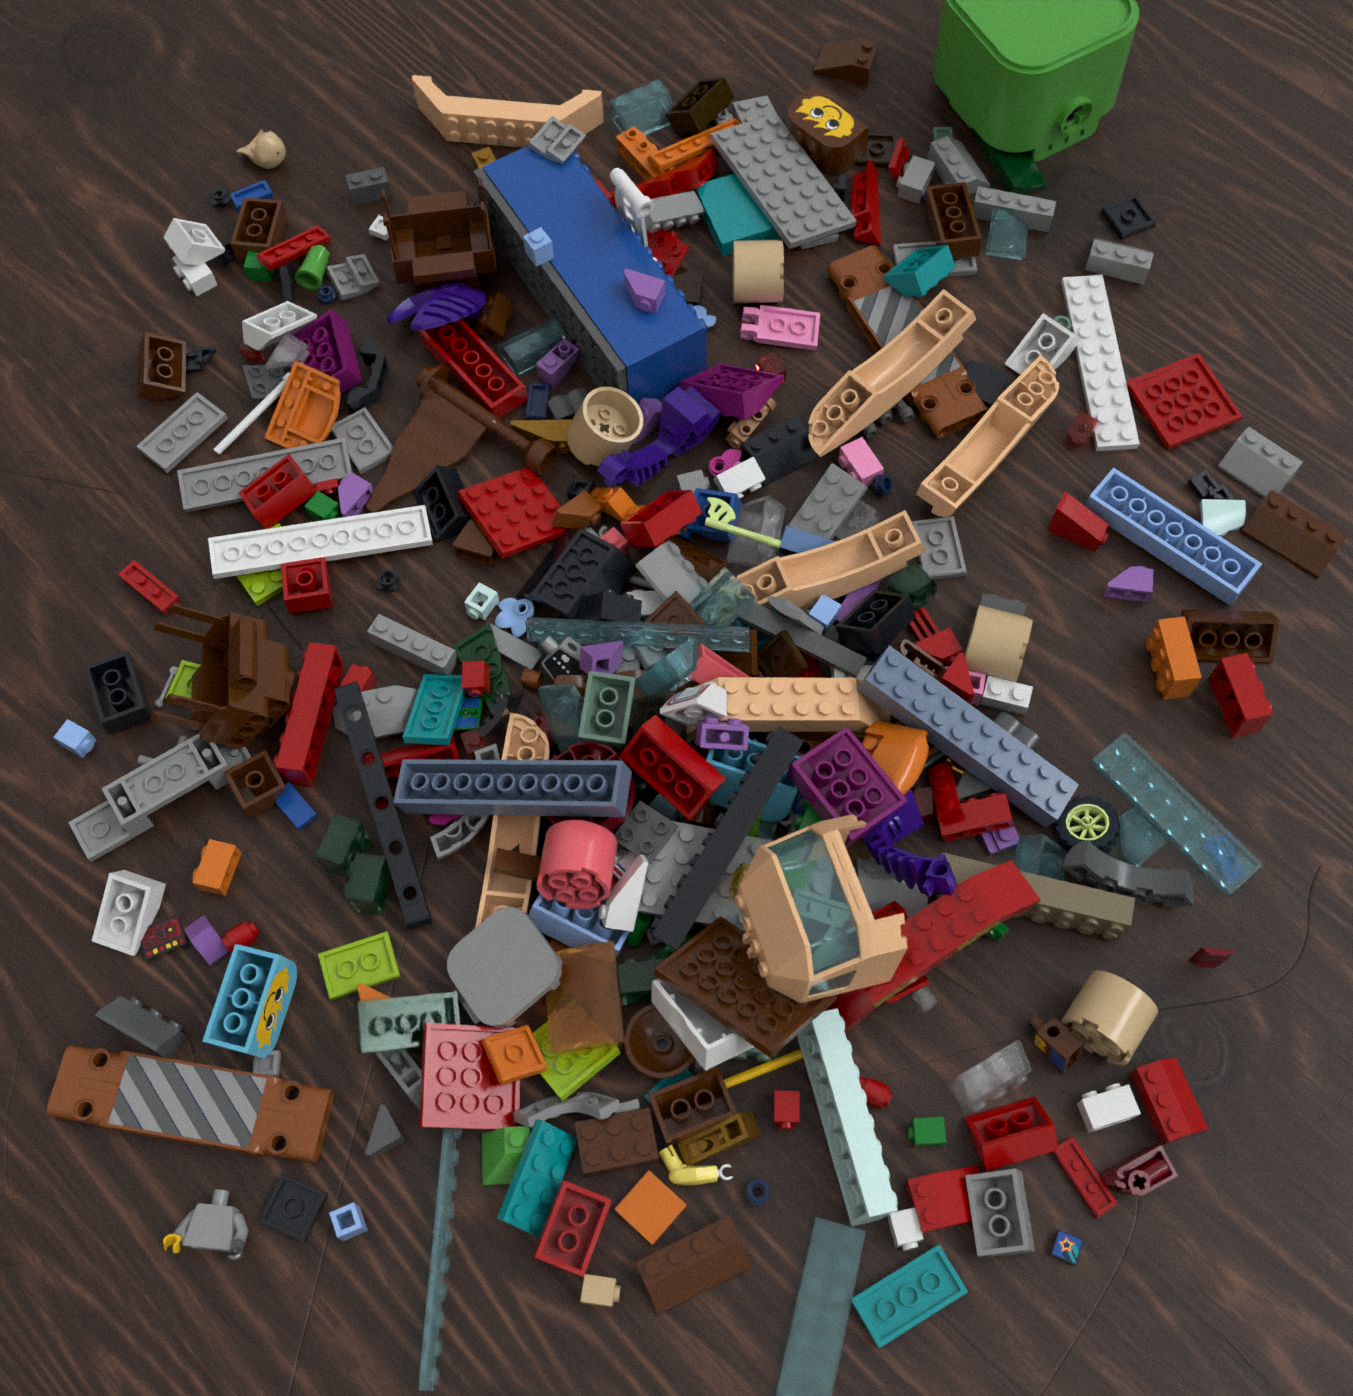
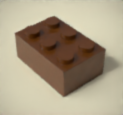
[230,197,288,260]
[575,1108,659,1178]

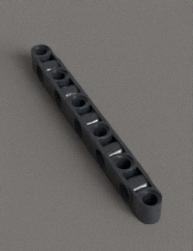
[334,681,432,931]

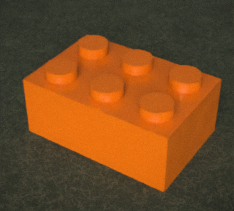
[1146,616,1202,700]

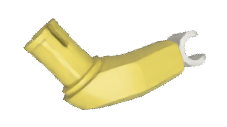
[658,1145,733,1185]

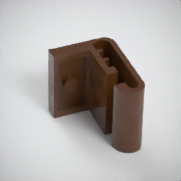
[879,640,945,682]

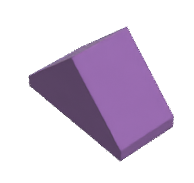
[184,915,230,966]

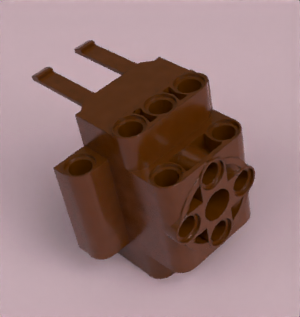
[381,177,497,292]
[150,603,294,749]

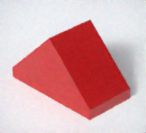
[940,653,974,703]

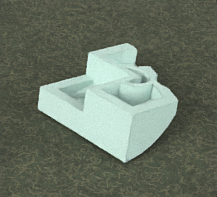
[1200,499,1246,537]

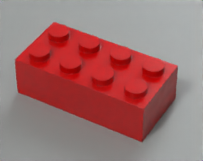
[619,715,726,820]

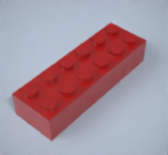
[418,318,527,419]
[274,642,345,788]

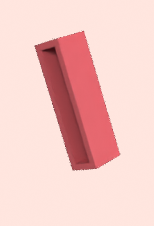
[683,643,749,684]

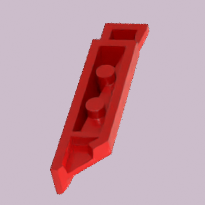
[851,159,881,246]

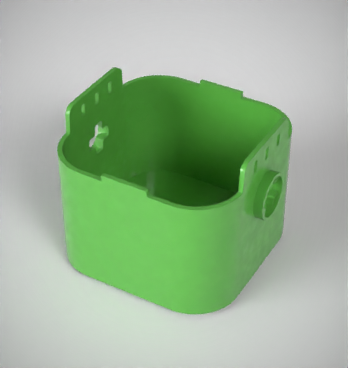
[933,0,1139,162]

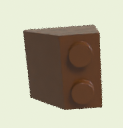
[224,750,286,819]

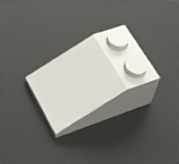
[1004,313,1079,375]
[92,870,166,956]

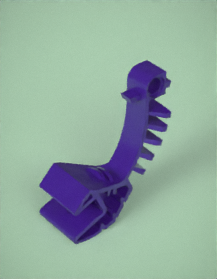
[597,386,722,488]
[863,788,957,897]

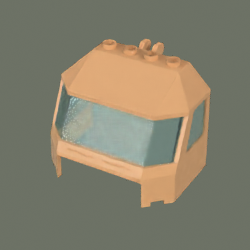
[735,814,907,1003]

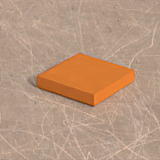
[482,1025,548,1085]
[615,1170,687,1246]

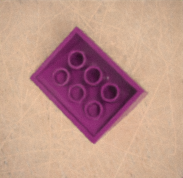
[284,309,362,393]
[679,363,784,420]
[787,726,907,849]

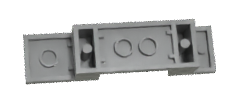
[68,734,251,862]

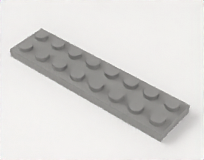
[177,438,352,512]

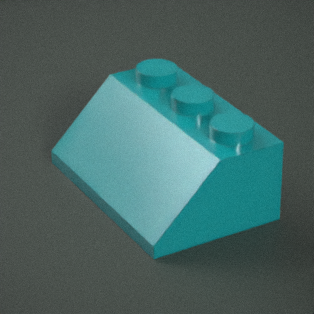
[883,245,955,298]

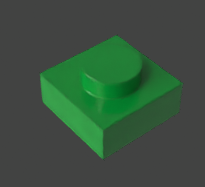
[985,923,1009,942]

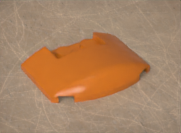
[264,360,340,449]
[862,721,929,796]

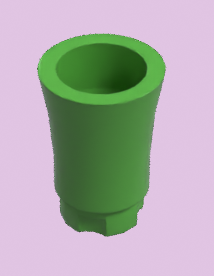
[294,245,330,291]

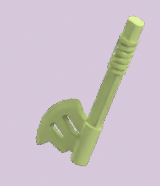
[705,497,781,548]

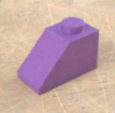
[624,268,666,313]
[338,472,373,517]
[1103,566,1153,602]

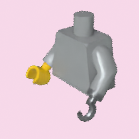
[163,1189,249,1260]

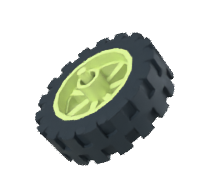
[1055,795,1120,853]

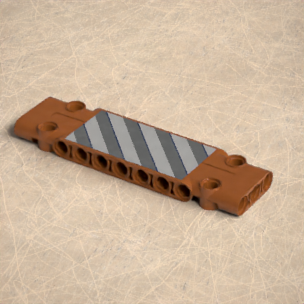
[826,245,988,438]
[47,1045,334,1163]

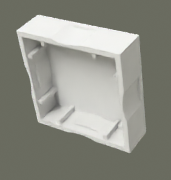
[651,979,754,1070]

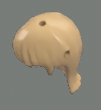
[236,129,286,169]

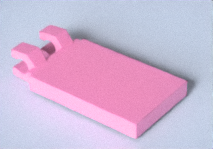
[740,305,820,351]

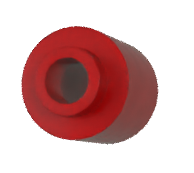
[221,920,260,954]
[859,1076,893,1110]

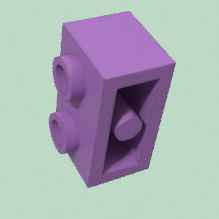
[695,716,749,751]

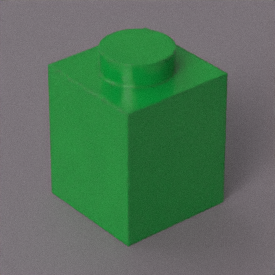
[244,251,277,282]
[305,491,342,521]
[907,1117,946,1148]

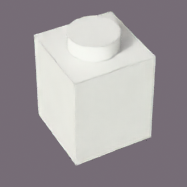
[887,1207,923,1251]

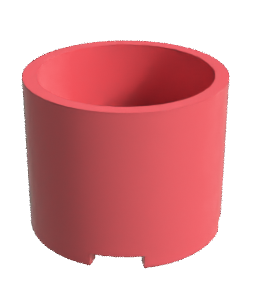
[537,820,617,909]

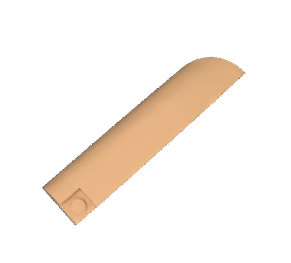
[808,289,976,457]
[916,356,1059,517]
[710,510,926,630]
[475,713,550,928]

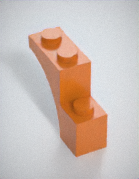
[590,487,646,523]

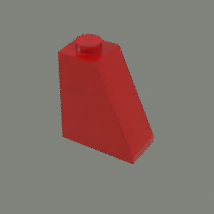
[1048,492,1109,552]

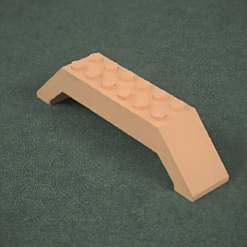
[412,75,604,148]
[665,677,892,743]

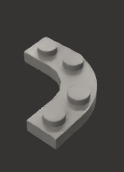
[514,1092,620,1128]

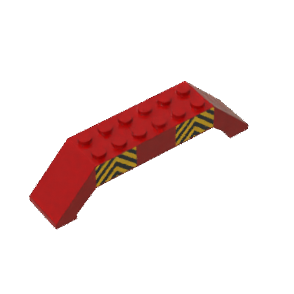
[824,860,1041,1034]

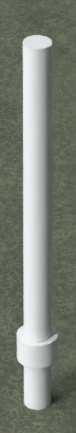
[213,362,303,455]

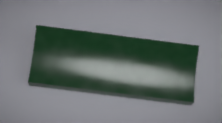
[970,127,1047,195]

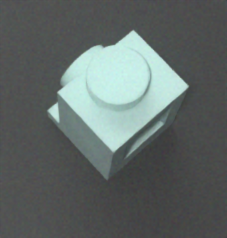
[464,582,500,620]

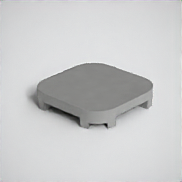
[447,907,563,1028]

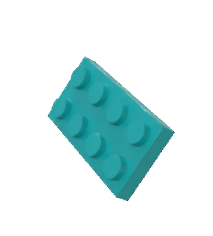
[403,674,466,745]
[497,1119,578,1237]
[850,1245,968,1349]

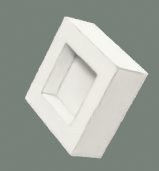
[369,215,389,241]

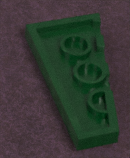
[452,623,511,709]

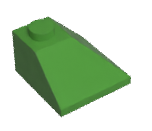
[482,1126,532,1186]

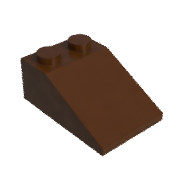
[813,38,879,86]

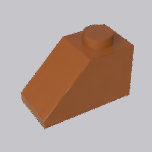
[552,490,603,530]

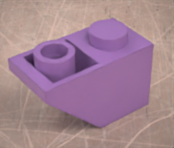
[536,338,580,389]
[633,398,662,444]
[579,641,623,675]

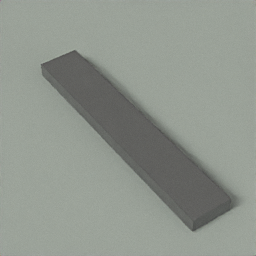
[735,598,867,678]

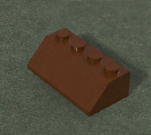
[1241,490,1348,579]
[1181,609,1279,663]
[635,1215,752,1315]

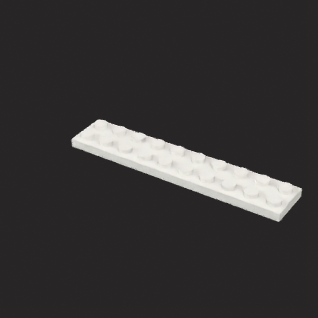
[1061,275,1140,451]
[208,505,433,579]

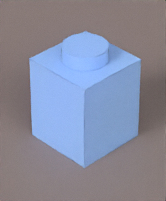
[523,227,554,267]
[808,594,841,633]
[53,719,96,758]
[329,1202,368,1241]

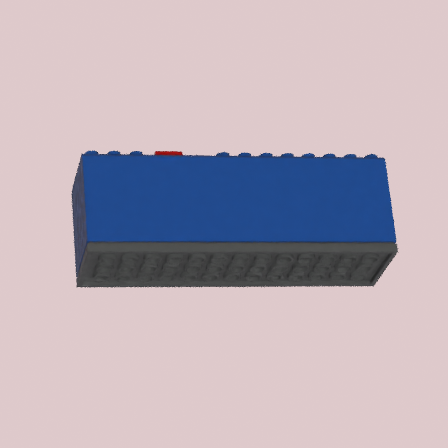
[473,146,708,404]

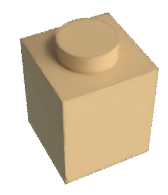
[580,1274,621,1308]

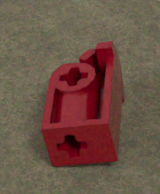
[1101,1144,1178,1195]

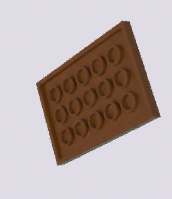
[654,916,836,1058]

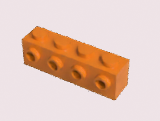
[616,126,676,180]

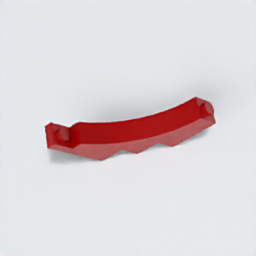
[608,148,719,213]

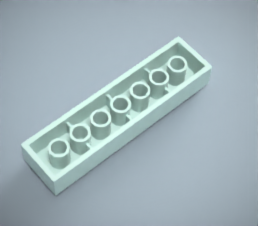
[797,1009,898,1227]

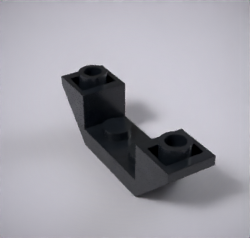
[345,336,388,415]

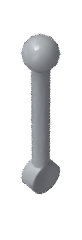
[154,666,178,708]

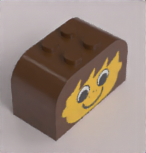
[788,86,869,174]

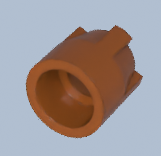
[520,668,544,690]

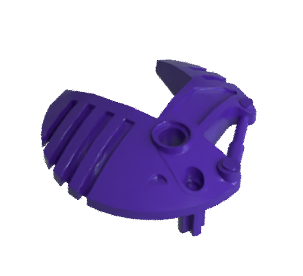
[386,282,487,331]

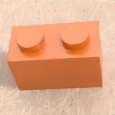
[192,839,242,896]

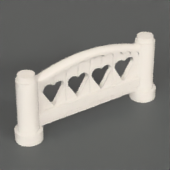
[610,168,657,261]

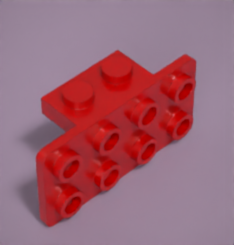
[632,226,689,277]

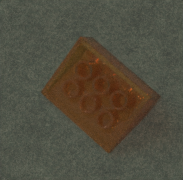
[546,941,626,1054]

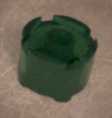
[887,562,938,612]

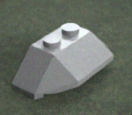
[332,685,418,739]

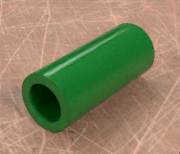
[627,913,651,947]

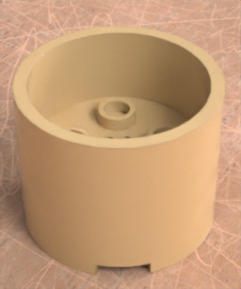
[733,240,784,303]
[567,387,643,466]
[965,605,1033,682]
[1061,970,1158,1065]

